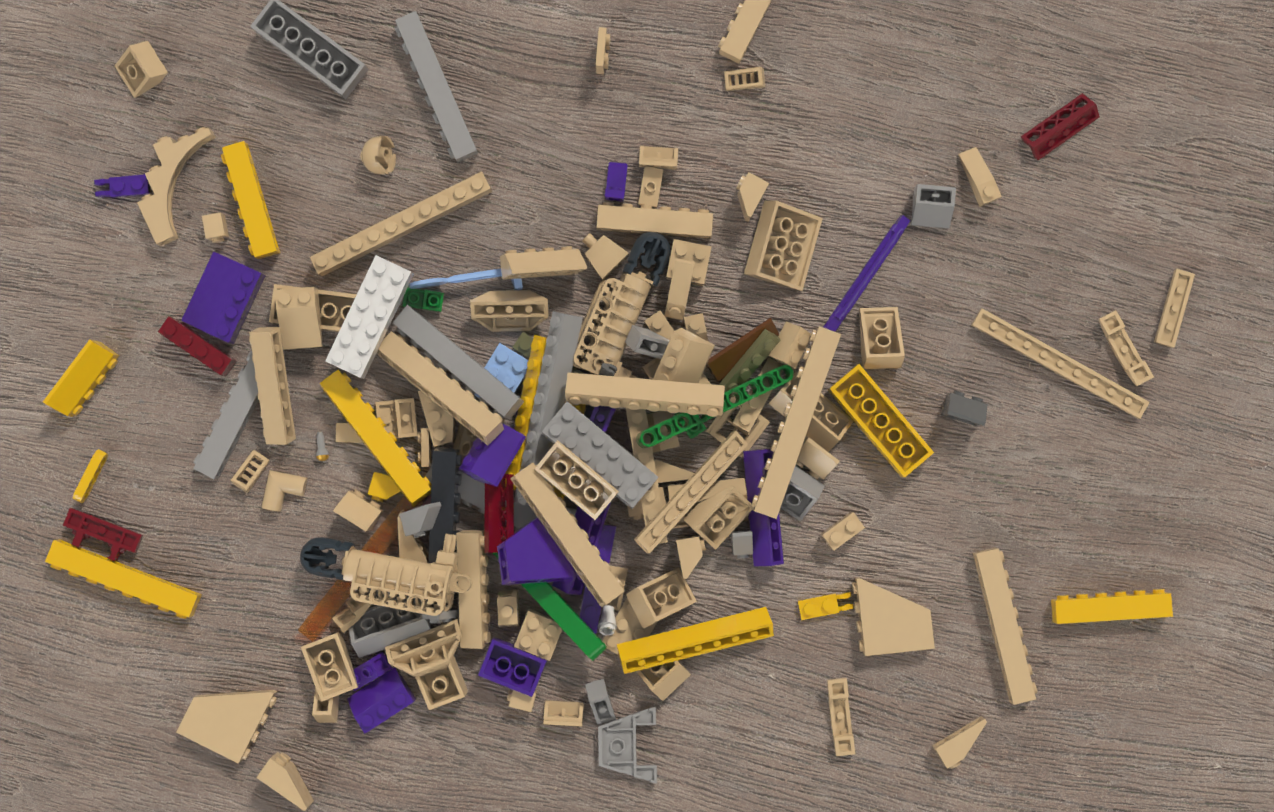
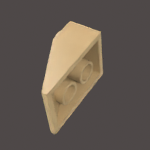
[275,287,323,350]
[859,307,905,369]
[683,486,754,550]
[626,568,697,629]
[301,631,358,702]
[257,752,314,811]

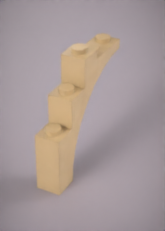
[137,127,216,246]

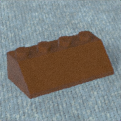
[706,318,779,382]

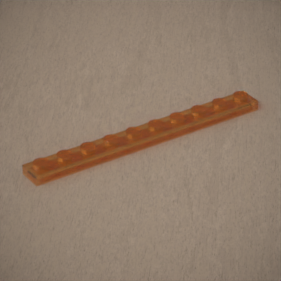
[298,495,430,642]

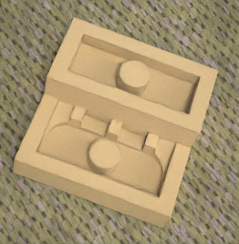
[375,398,418,439]

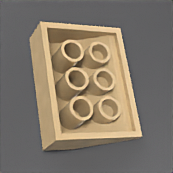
[744,201,823,291]

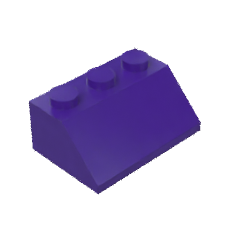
[460,423,526,487]
[478,637,547,697]
[347,667,416,734]

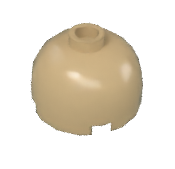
[360,136,396,174]

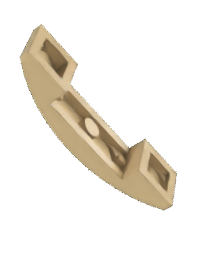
[1098,310,1154,386]
[827,678,855,756]

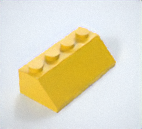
[43,339,119,417]

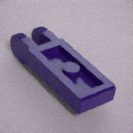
[94,174,150,198]

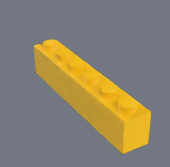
[221,141,280,259]
[1051,589,1173,624]

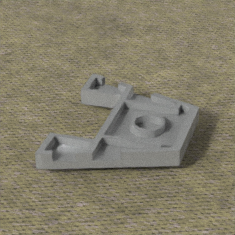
[598,707,657,783]

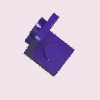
[605,162,628,202]
[353,652,392,691]

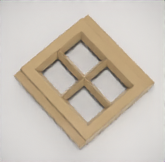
[706,396,770,459]

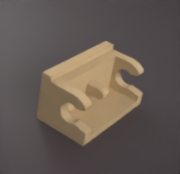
[639,146,678,170]
[543,700,584,726]

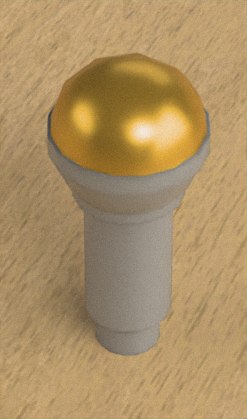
[316,432,329,461]

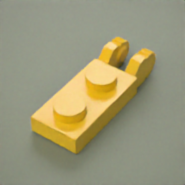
[797,592,854,620]

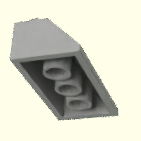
[349,595,431,658]

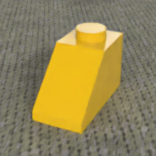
[368,472,401,502]

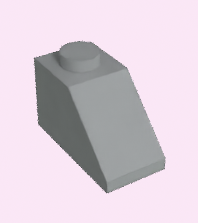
[625,325,670,359]
[399,502,441,538]
[731,530,753,559]
[585,679,616,725]

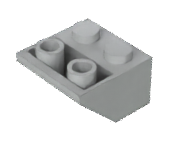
[911,184,956,229]

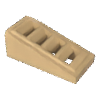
[724,67,765,91]
[231,450,270,494]

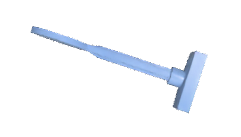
[409,269,523,290]

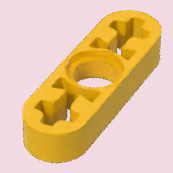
[73,449,108,503]

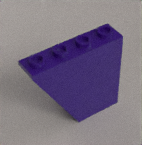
[497,507,575,585]

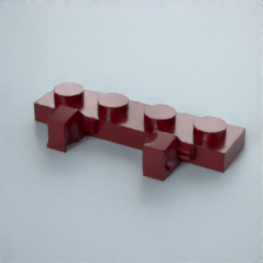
[62,508,143,561]

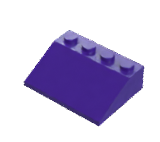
[181,251,266,344]

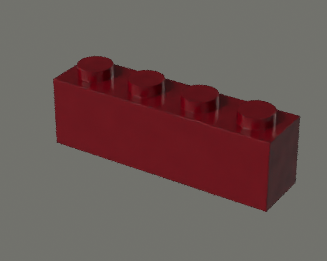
[158,316,237,377]

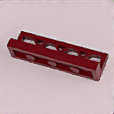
[1021,93,1100,160]
[484,474,514,553]

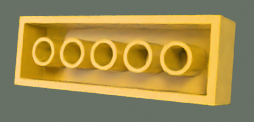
[827,364,934,478]

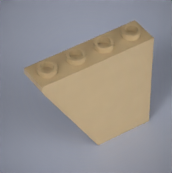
[852,577,935,656]
[176,690,277,764]

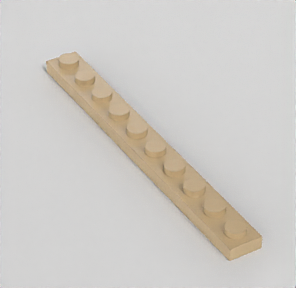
[971,308,1149,419]

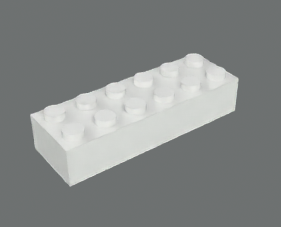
[326,255,414,379]

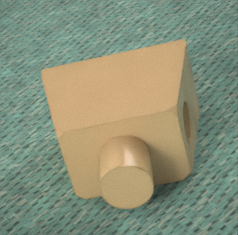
[582,233,629,280]
[497,590,520,627]

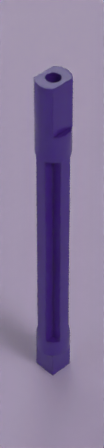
[823,215,910,332]

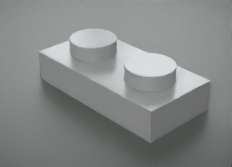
[422,609,459,623]

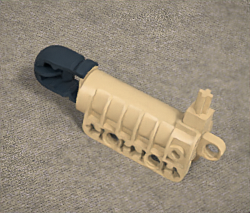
[573,232,670,379]
[300,534,472,616]

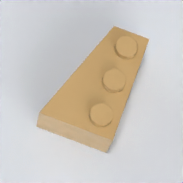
[418,390,456,447]

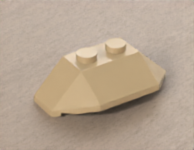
[470,290,549,332]
[385,619,462,677]

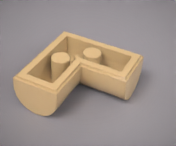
[261,470,308,511]

